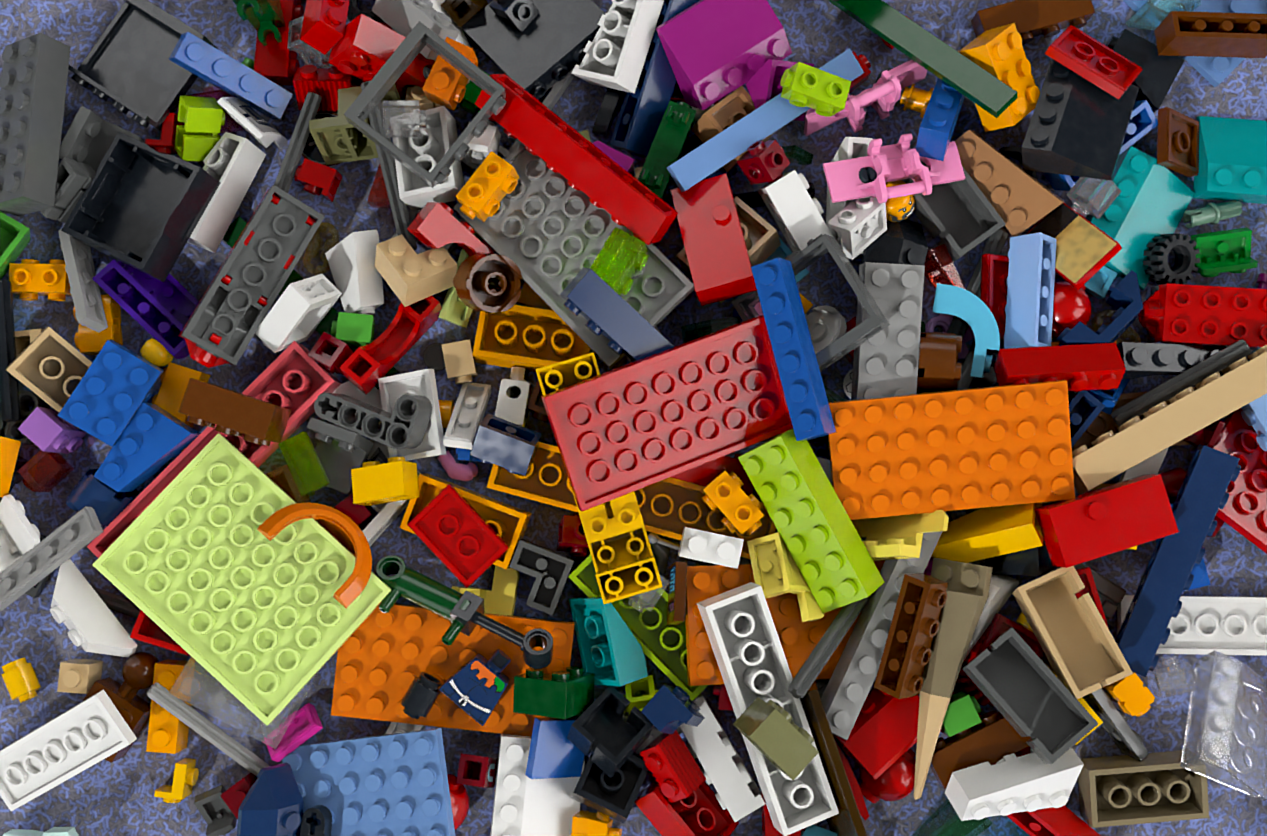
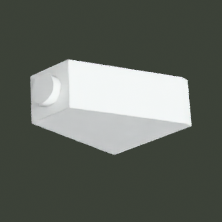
[325,229,384,315]

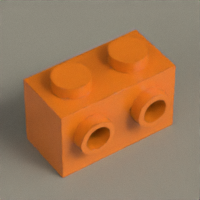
[422,37,478,111]

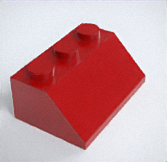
[833,688,920,780]
[634,780,739,836]

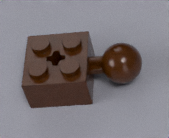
[82,652,159,763]

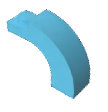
[933,283,1000,378]

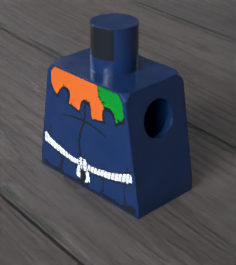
[439,649,511,726]

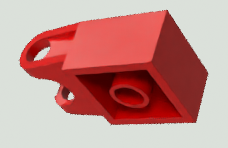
[328,14,435,99]

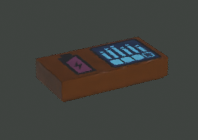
[667,561,687,625]

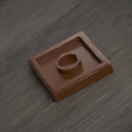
[1157,107,1199,177]

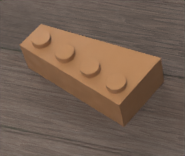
[955,130,1064,237]

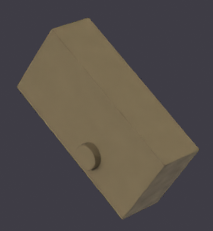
[1078,749,1209,828]

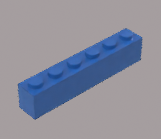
[751,258,836,441]

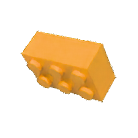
[958,23,1040,132]

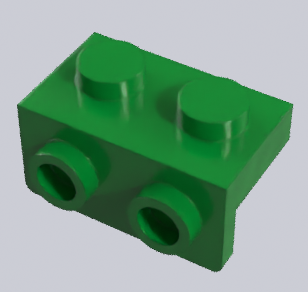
[1191,227,1258,277]

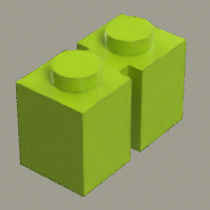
[174,95,225,161]

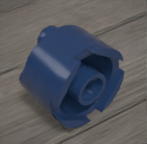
[66,465,138,529]

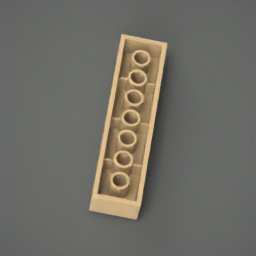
[1072,345,1267,495]

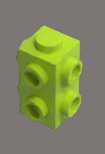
[780,62,851,117]

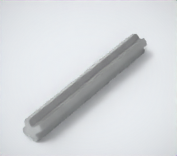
[147,682,269,777]

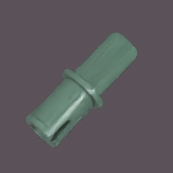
[1183,200,1242,228]

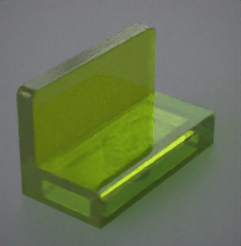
[278,432,330,497]

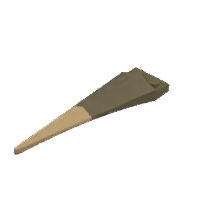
[914,557,993,800]

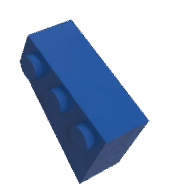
[94,402,201,492]

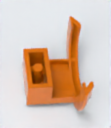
[257,503,372,608]

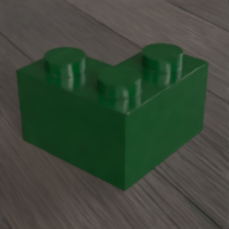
[513,666,595,719]

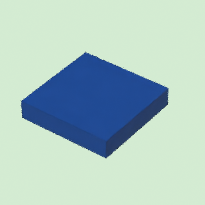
[525,717,585,779]

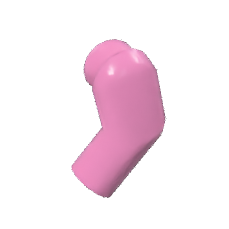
[437,450,478,482]

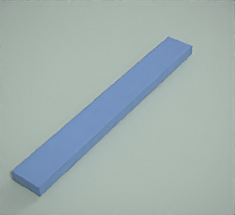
[667,48,864,193]

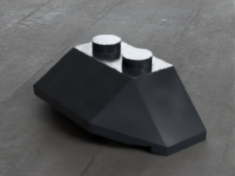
[858,219,928,275]

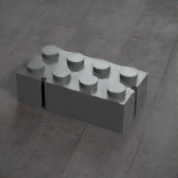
[902,161,1006,263]
[962,627,1098,764]

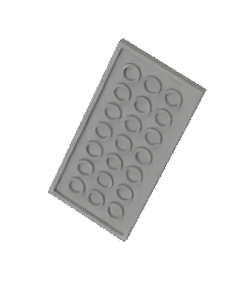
[453,143,695,369]

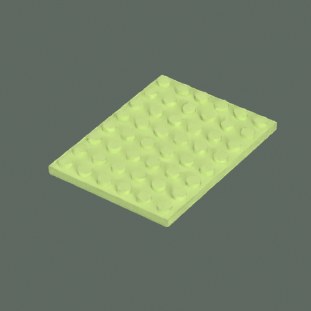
[92,433,392,726]

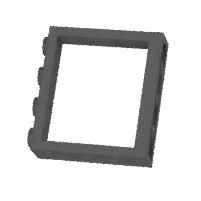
[344,21,507,188]
[732,234,890,372]

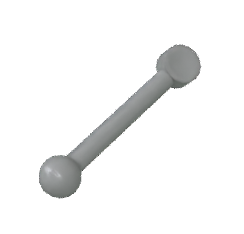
[648,533,680,551]

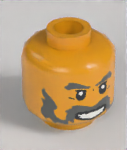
[875,180,915,222]

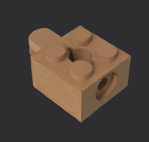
[691,86,776,173]

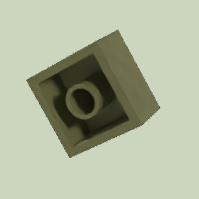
[733,697,819,780]

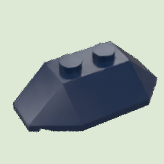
[237,762,304,836]

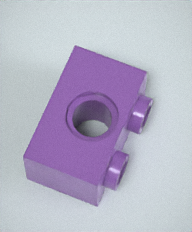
[18,407,87,454]

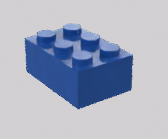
[57,340,164,447]

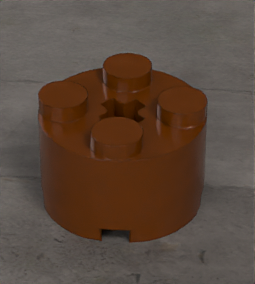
[453,253,522,313]
[917,332,962,391]

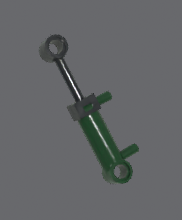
[376,555,553,669]

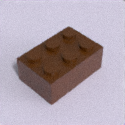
[178,378,292,446]

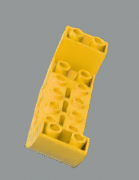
[535,352,663,604]

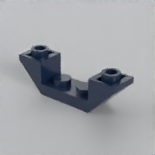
[1056,270,1143,346]

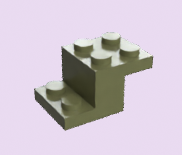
[309,84,406,165]

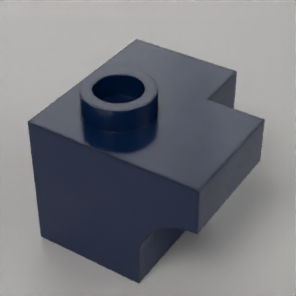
[641,685,705,734]

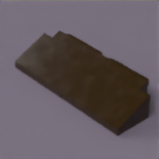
[800,680,867,836]

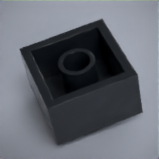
[572,753,648,823]

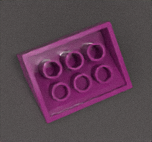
[656,0,792,110]

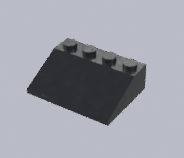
[1022,60,1139,180]

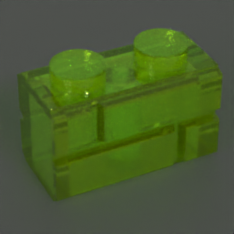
[590,227,649,295]

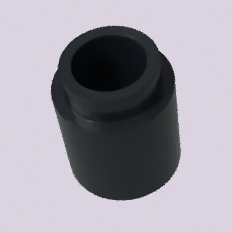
[401,672,442,719]

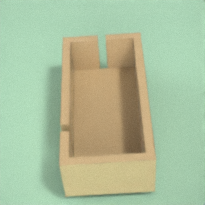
[1013,566,1133,699]

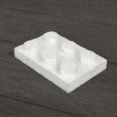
[378,369,446,461]

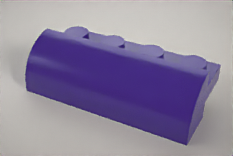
[92,259,199,359]

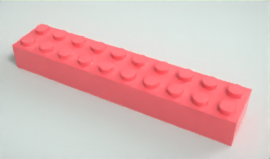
[87,341,342,558]

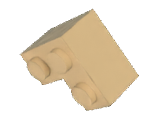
[375,234,458,307]

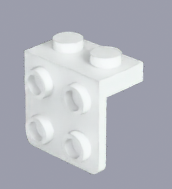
[0,494,41,573]

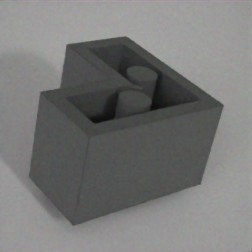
[509,539,576,616]

